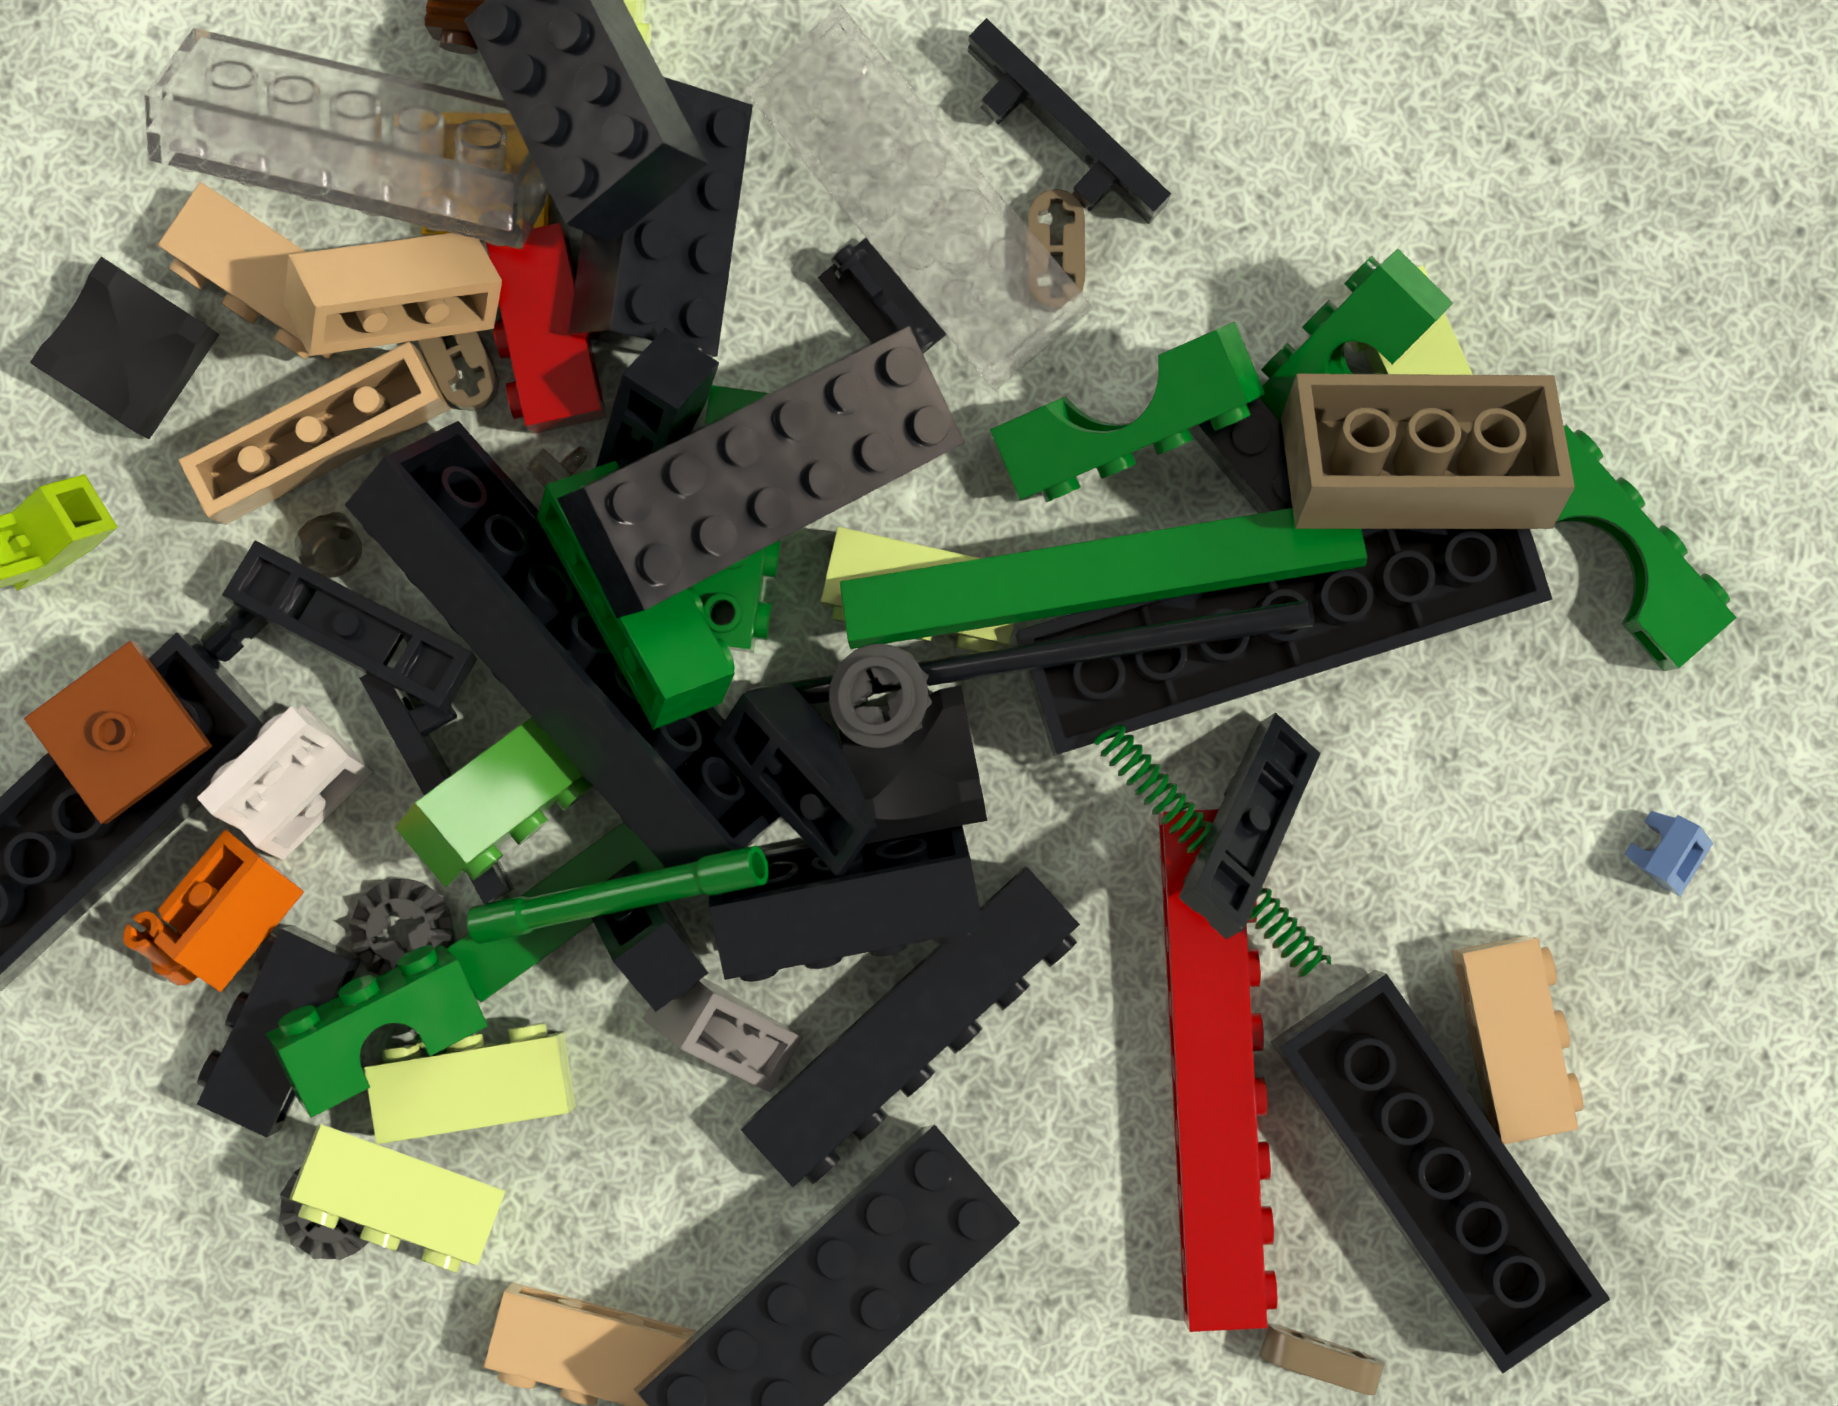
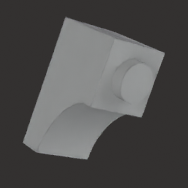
[642,978,803,1093]

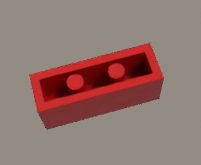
[485,223,607,434]

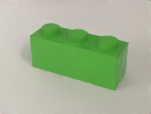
[395,717,593,888]

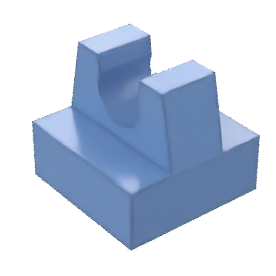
[1625,811,1713,897]

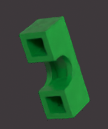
[1259,248,1453,424]
[266,944,488,1118]

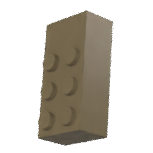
[1281,374,1575,529]

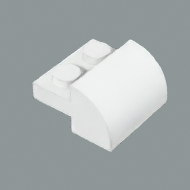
[197,705,374,860]

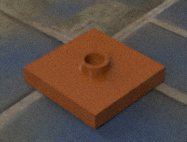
[24,640,212,824]

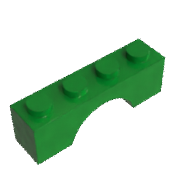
[990,322,1265,502]
[1556,424,1737,671]

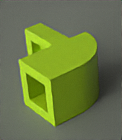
[0,474,118,591]

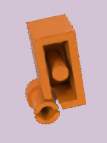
[123,829,304,992]

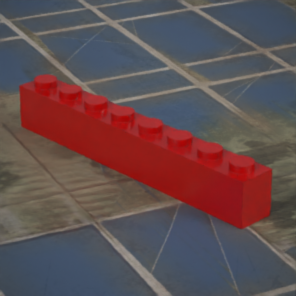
[1158,809,1278,1332]

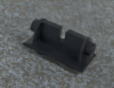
[818,238,947,354]

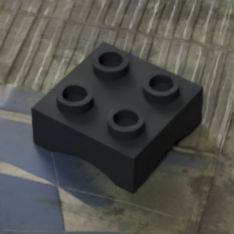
[30,256,220,439]
[838,685,987,844]

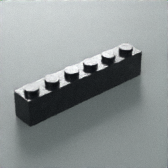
[741,866,1080,1187]

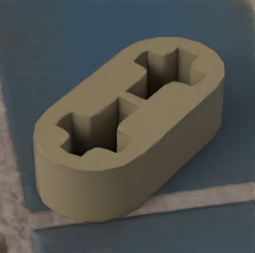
[1027,189,1085,312]
[417,331,499,411]
[1259,1324,1385,1395]

